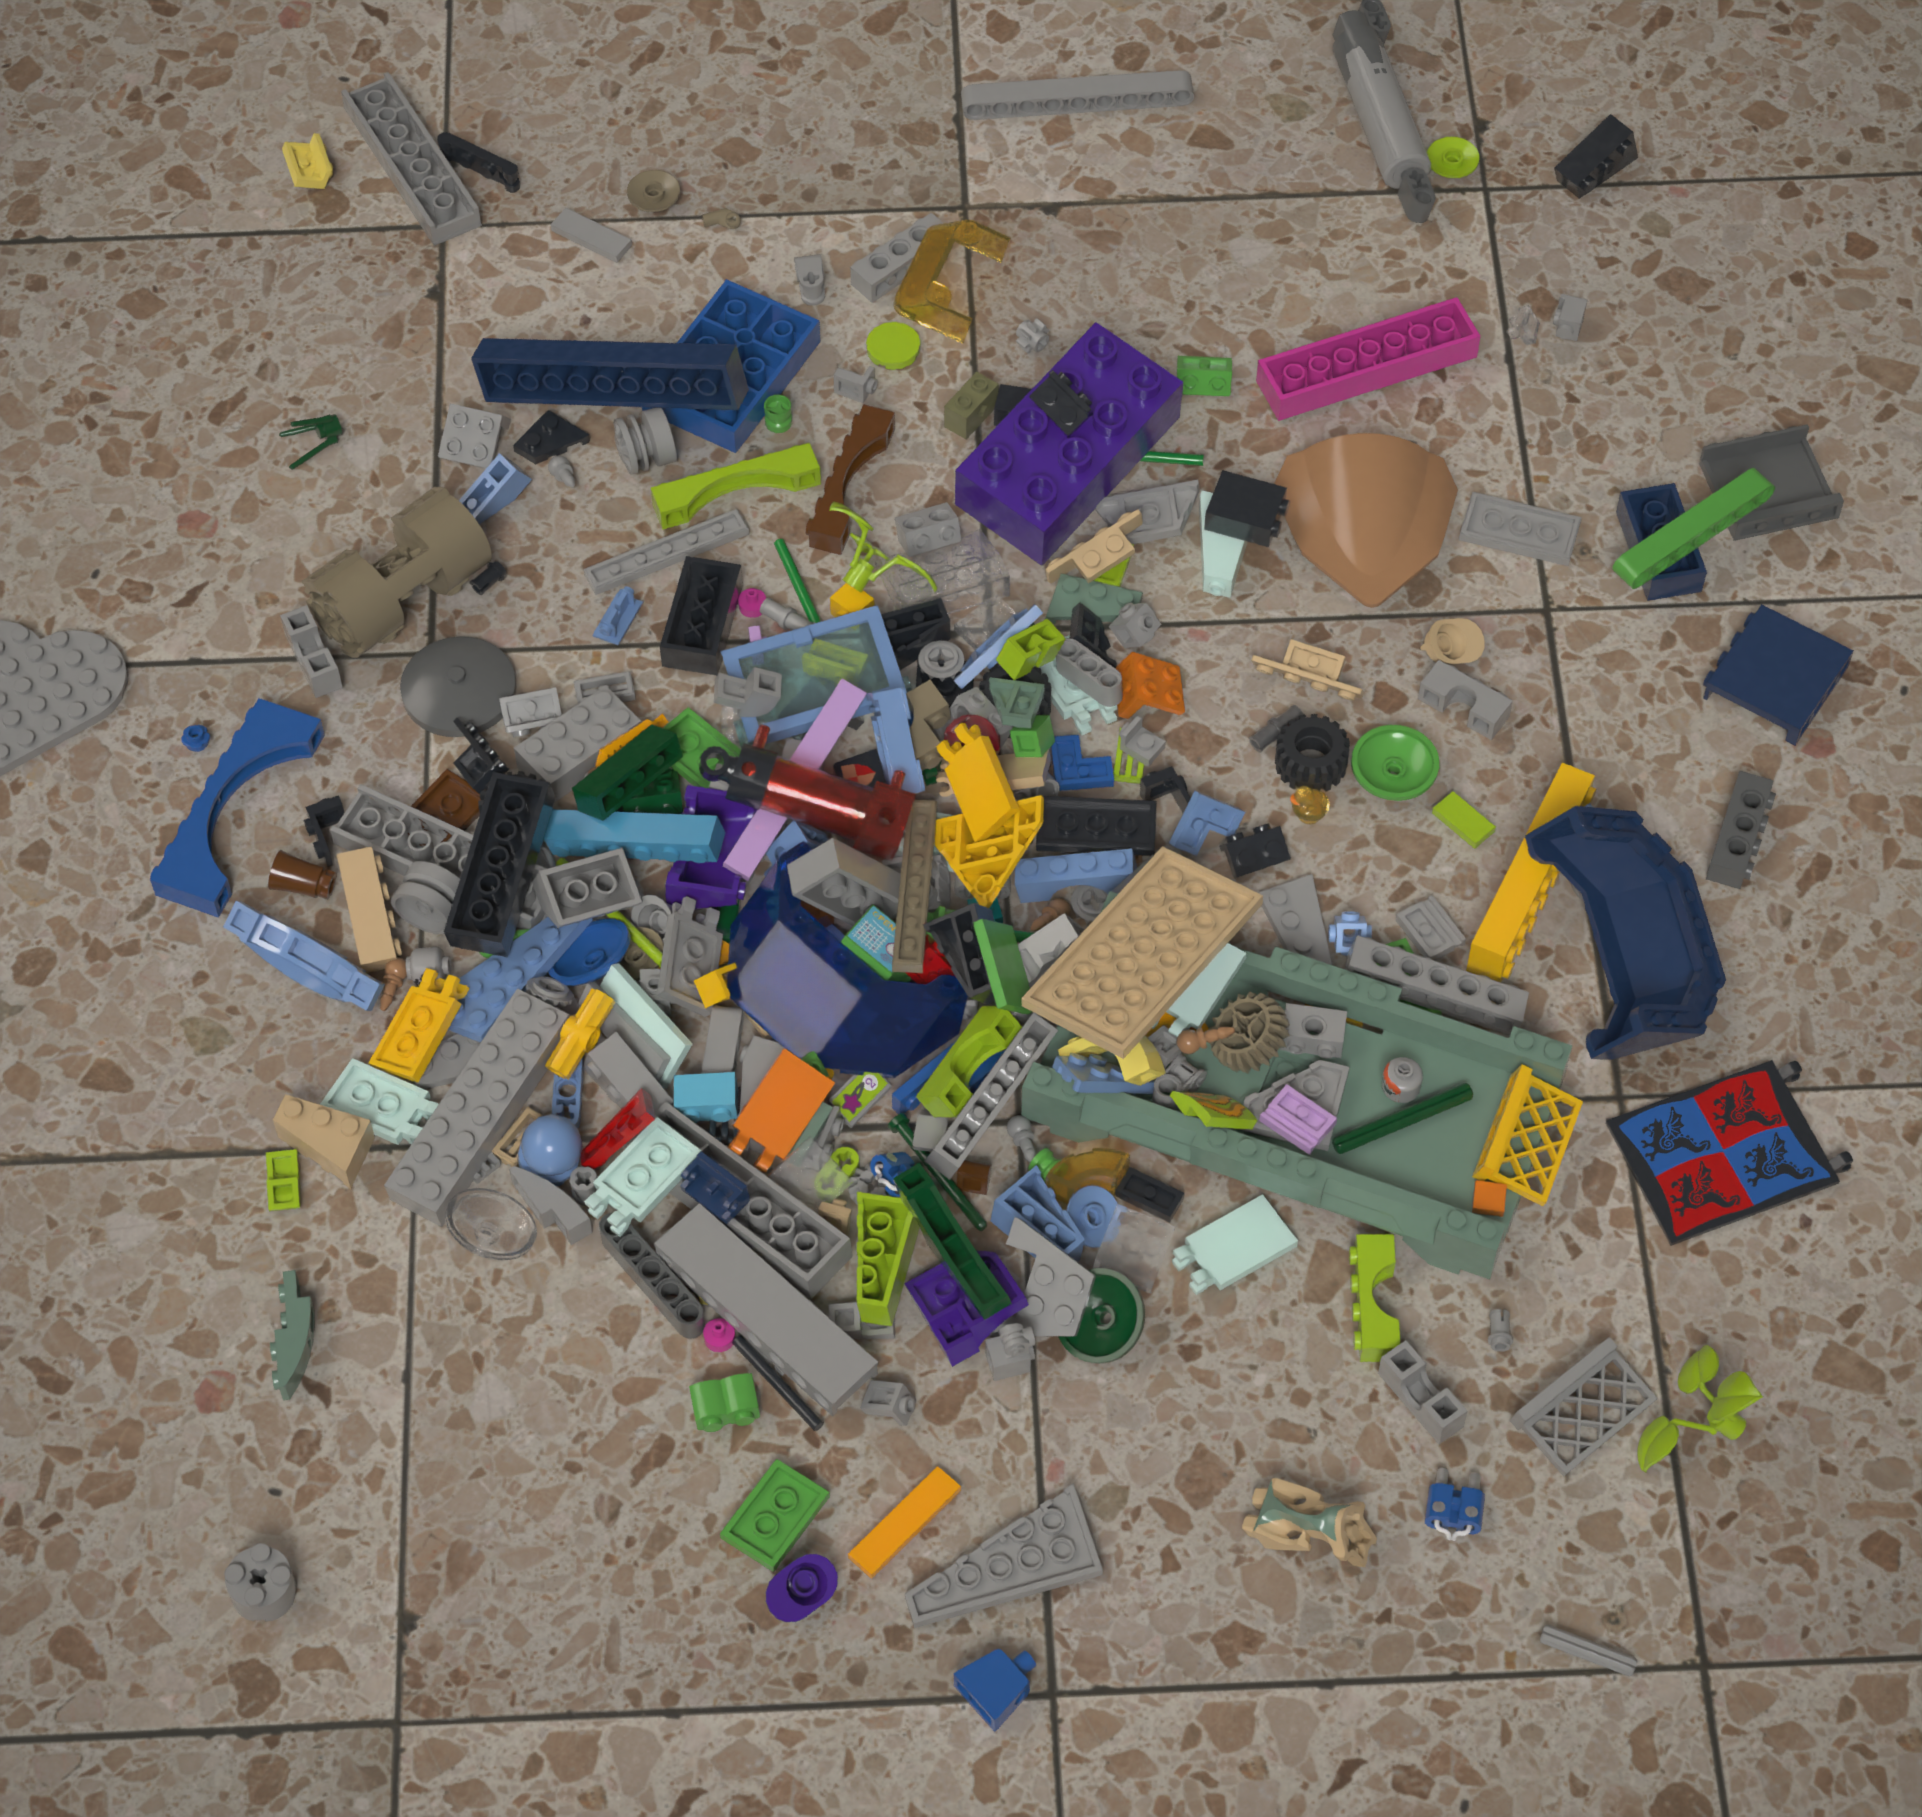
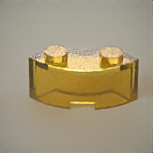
[1046,1148,1130,1205]

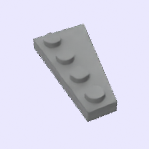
[1258,874,1332,965]

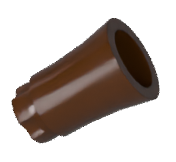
[268,850,337,900]

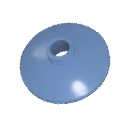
[1067,1186,1121,1248]

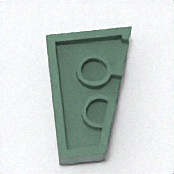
[1045,573,1143,624]

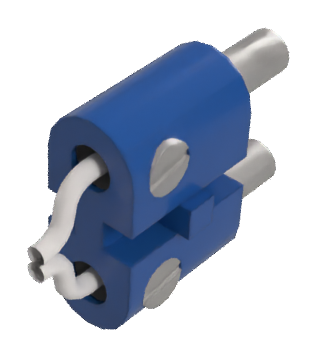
[870,1152,938,1198]
[1425,1468,1485,1541]

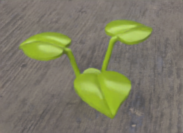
[830,501,937,593]
[1637,1345,1763,1473]

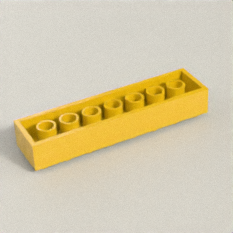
[1466,763,1597,983]

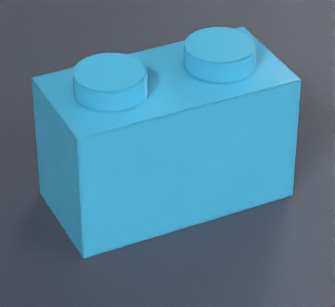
[674,1072,738,1123]

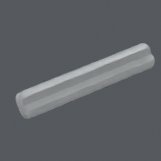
[1540,1625,1637,1676]

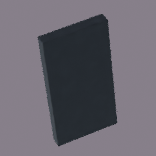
[1036,796,1157,856]

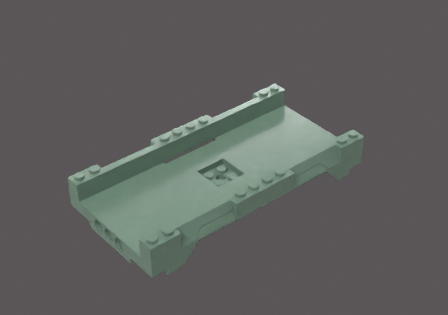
[1021,891,1572,1280]

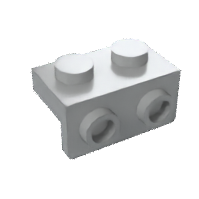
[499,687,562,737]

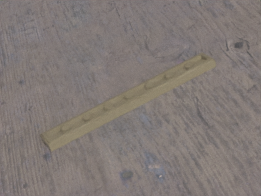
[892,800,937,973]

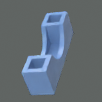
[1015,849,1138,903]

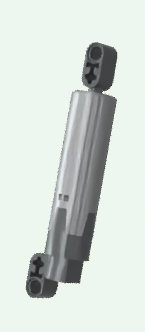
[1333,0,1436,223]

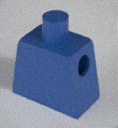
[954,1649,1036,1732]

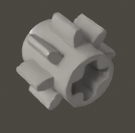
[1016,318,1049,354]

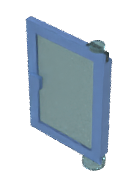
[721,605,912,749]

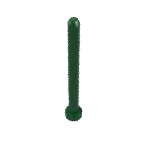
[888,1113,987,1231]

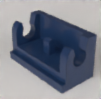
[680,1151,750,1224]

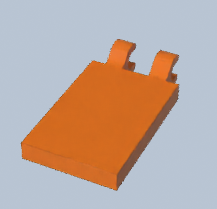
[728,1048,835,1173]

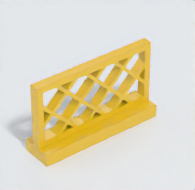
[1472,1064,1583,1206]

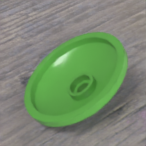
[1351,725,1439,801]

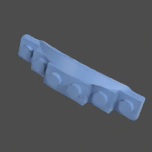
[223,901,385,1011]

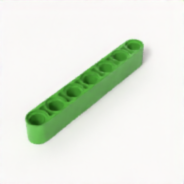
[1612,468,1775,589]

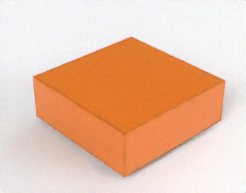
[1472,1180,1507,1217]

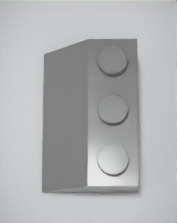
[532,848,642,928]

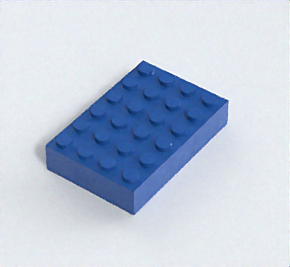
[642,279,821,453]

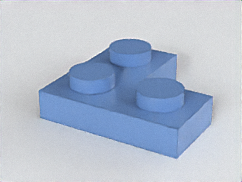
[1169,791,1245,856]

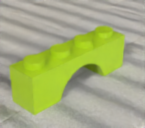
[916,1006,1022,1118]
[1349,1234,1400,1362]

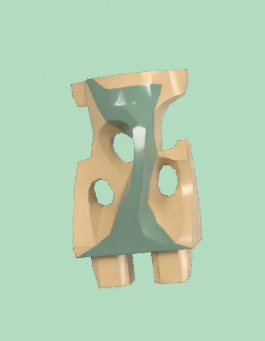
[1242,1478,1377,1567]

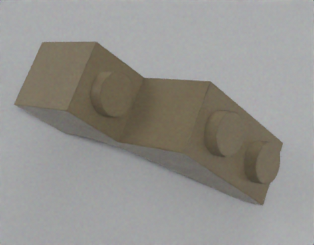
[906,680,951,771]

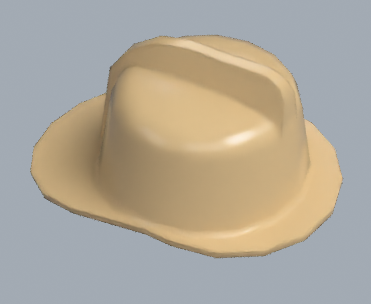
[1420,618,1485,664]

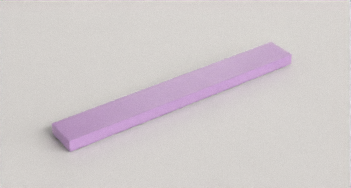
[723,679,867,881]

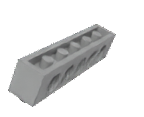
[1344,935,1529,1035]
[925,1012,1058,1179]

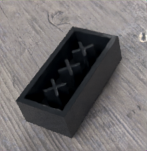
[660,556,743,676]

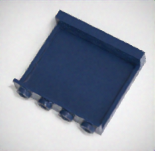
[1703,604,1854,746]

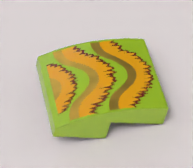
[1170,1091,1258,1130]

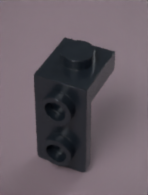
[1140,766,1191,813]
[303,795,345,867]

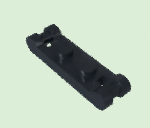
[437,132,520,193]

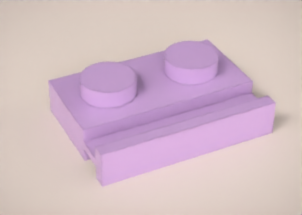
[1259,1084,1337,1155]

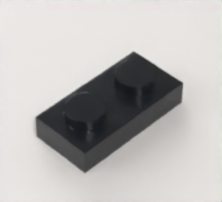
[1115,1167,1185,1223]

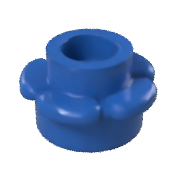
[181,725,210,752]

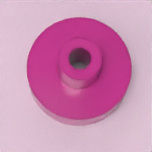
[738,588,766,618]
[703,1318,735,1352]

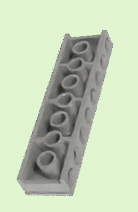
[341,72,482,246]
[330,784,548,929]
[654,1203,878,1417]

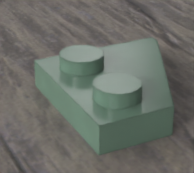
[989,677,1045,728]

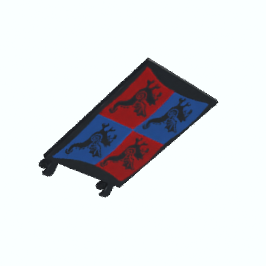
[1606,1060,1853,1246]

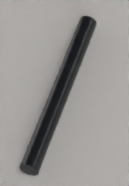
[732,1335,824,1431]

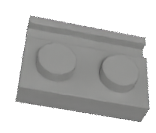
[1395,895,1466,961]

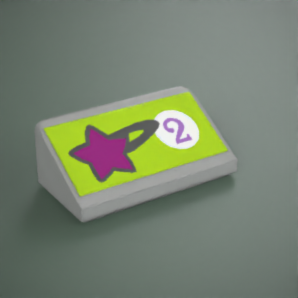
[828,1061,892,1128]

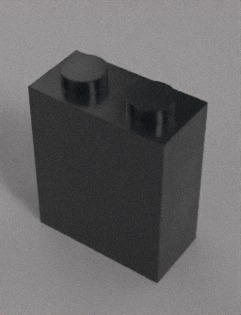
[1204,470,1290,547]

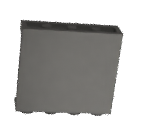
[1699,424,1844,541]

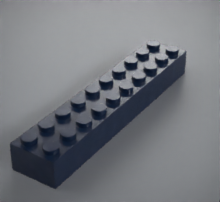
[471,338,749,410]

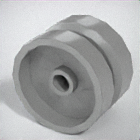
[391,861,460,934]

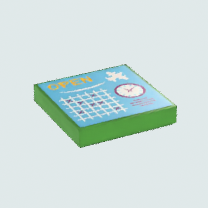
[841,905,896,981]

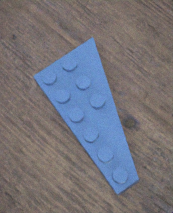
[440,917,593,1043]

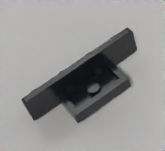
[453,717,510,794]

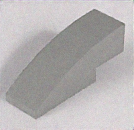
[509,1166,592,1245]

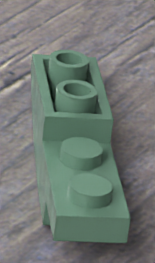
[270,1270,315,1401]

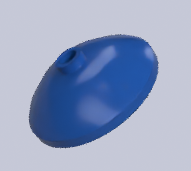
[548,919,631,986]

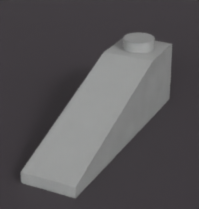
[740,1035,788,1161]

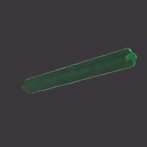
[1332,1083,1473,1154]

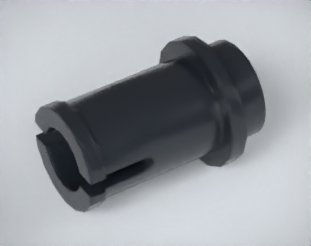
[470,561,506,595]

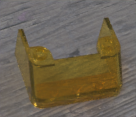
[893,220,1011,343]

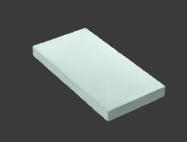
[600,963,693,1089]

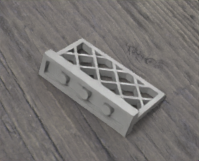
[1510,1337,1658,1477]

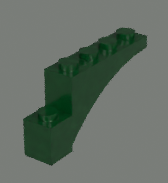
[893,1163,1012,1320]

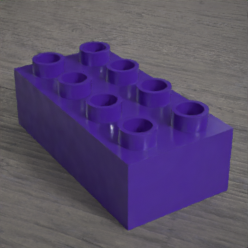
[955,322,1184,566]

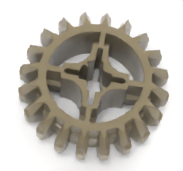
[1208,991,1290,1074]

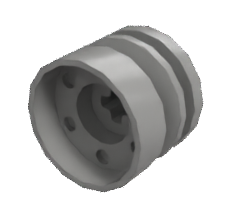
[613,408,677,475]

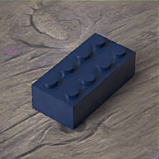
[1616,483,1707,601]

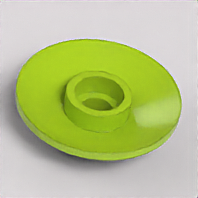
[1427,137,1479,178]

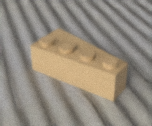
[337,846,402,973]

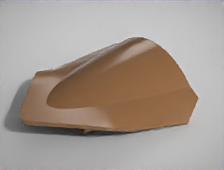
[1274,433,1458,608]

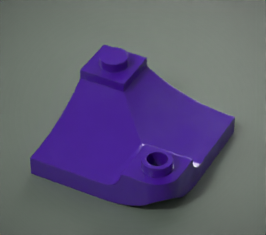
[904,1251,1029,1367]

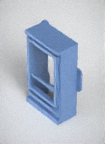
[866,687,925,798]

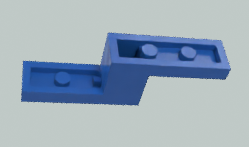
[892,1033,1018,1114]

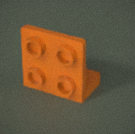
[1115,652,1185,719]

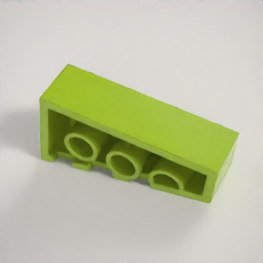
[857,1192,920,1326]

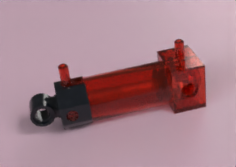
[699,724,916,861]

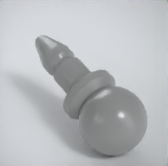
[548,456,575,488]
[1007,1115,1037,1163]

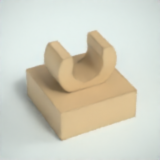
[818,1198,852,1236]

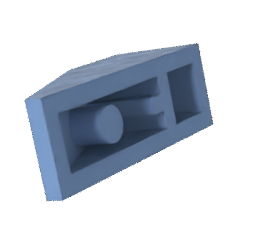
[459,453,532,525]

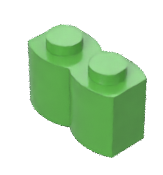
[689,1373,760,1432]

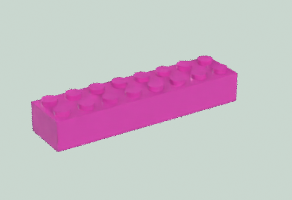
[1256,297,1481,421]

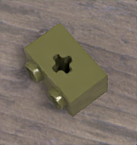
[944,371,999,440]

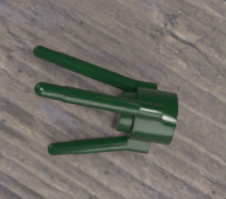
[279,414,342,470]

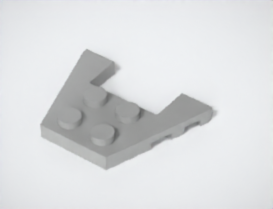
[988,1217,1096,1337]

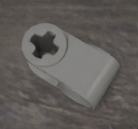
[794,254,825,305]
[1152,1054,1207,1110]

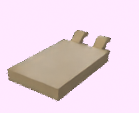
[936,749,1051,797]

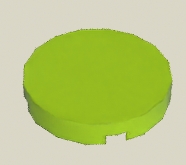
[866,322,920,370]

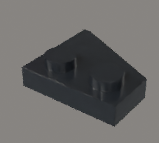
[513,410,590,465]
[1069,602,1117,668]

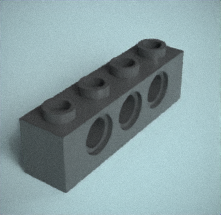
[1706,771,1776,889]

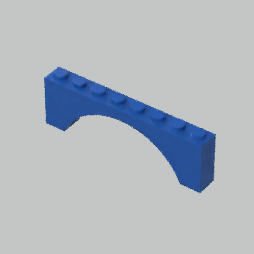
[150,698,325,918]

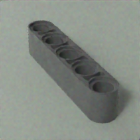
[599,1213,705,1339]

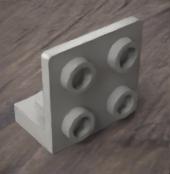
[438,403,511,468]

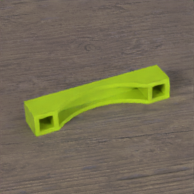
[651,443,821,530]

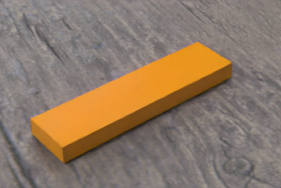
[848,1466,961,1579]

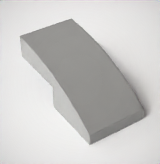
[829,1302,895,1339]

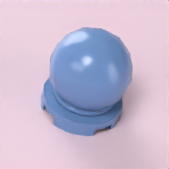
[517,1114,583,1186]

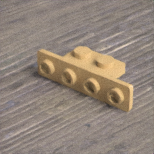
[1046,509,1142,584]
[1251,639,1364,701]

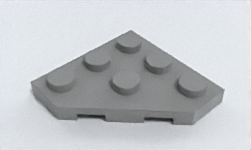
[1238,1060,1350,1151]

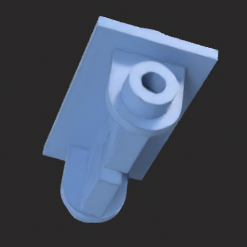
[593,586,643,645]

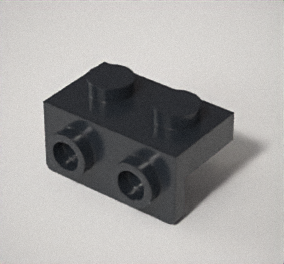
[1219,823,1291,878]

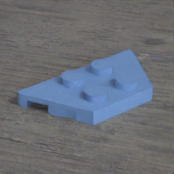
[954,604,1043,689]
[1052,1053,1155,1094]

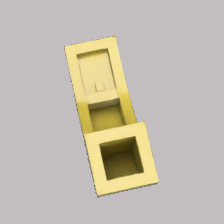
[1058,1036,1166,1086]

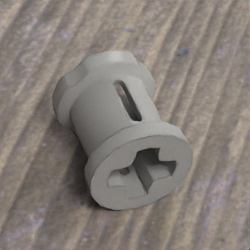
[570,1167,597,1205]

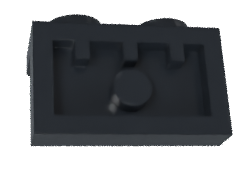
[1029,370,1093,438]

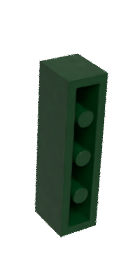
[572,725,683,821]

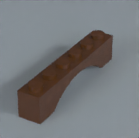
[805,404,895,555]

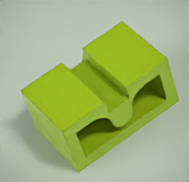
[996,618,1066,680]

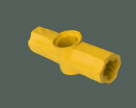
[545,988,616,1080]

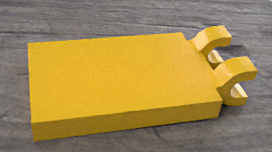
[936,723,1019,842]
[368,968,470,1083]

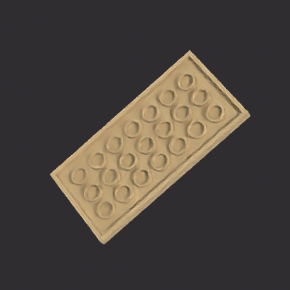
[1021,846,1263,1059]

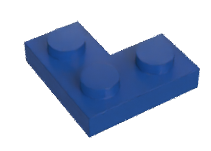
[1050,735,1114,791]

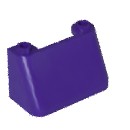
[665,785,757,909]

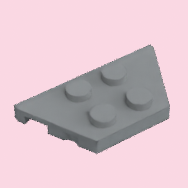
[1095,480,1200,544]

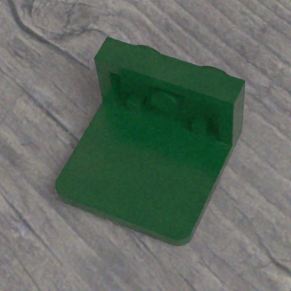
[623,768,683,814]

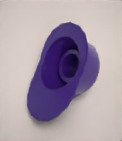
[766,1554,838,1622]

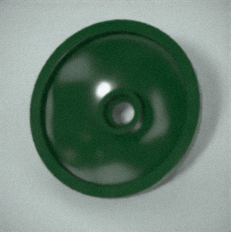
[1058,1268,1145,1364]

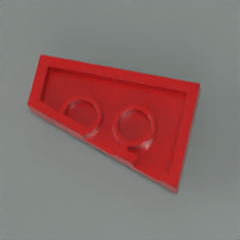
[580,1088,656,1170]

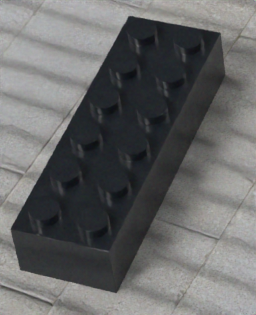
[444,772,556,957]

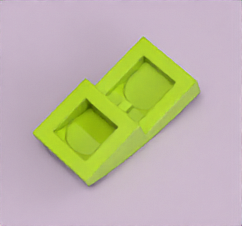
[266,1149,300,1212]

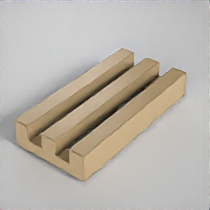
[491,1107,543,1168]

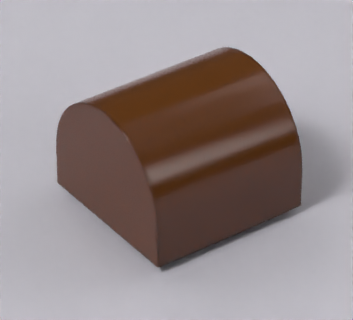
[957,1160,992,1195]

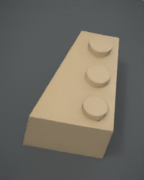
[273,1094,375,1189]

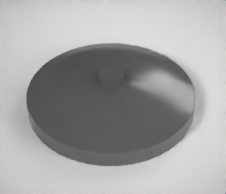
[400,637,516,737]

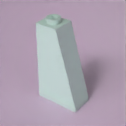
[1199,491,1247,598]

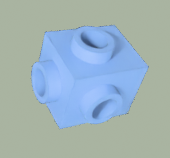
[1328,911,1372,956]

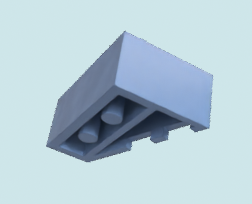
[990,1165,1085,1262]

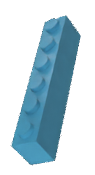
[543,809,725,863]

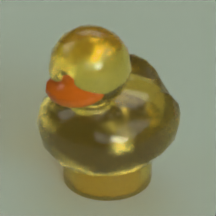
[1290,786,1330,824]

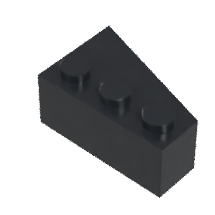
[1554,114,1638,199]
[860,598,950,684]
[923,903,995,1004]

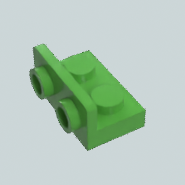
[1177,356,1232,396]

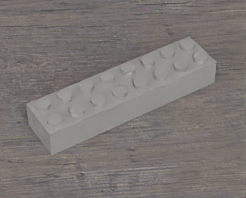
[384,988,570,1227]
[624,1102,853,1299]

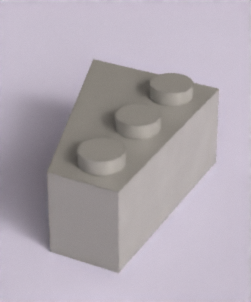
[583,1032,674,1113]

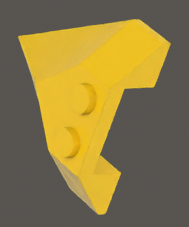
[935,795,1044,908]

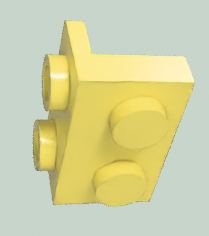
[282,133,333,189]

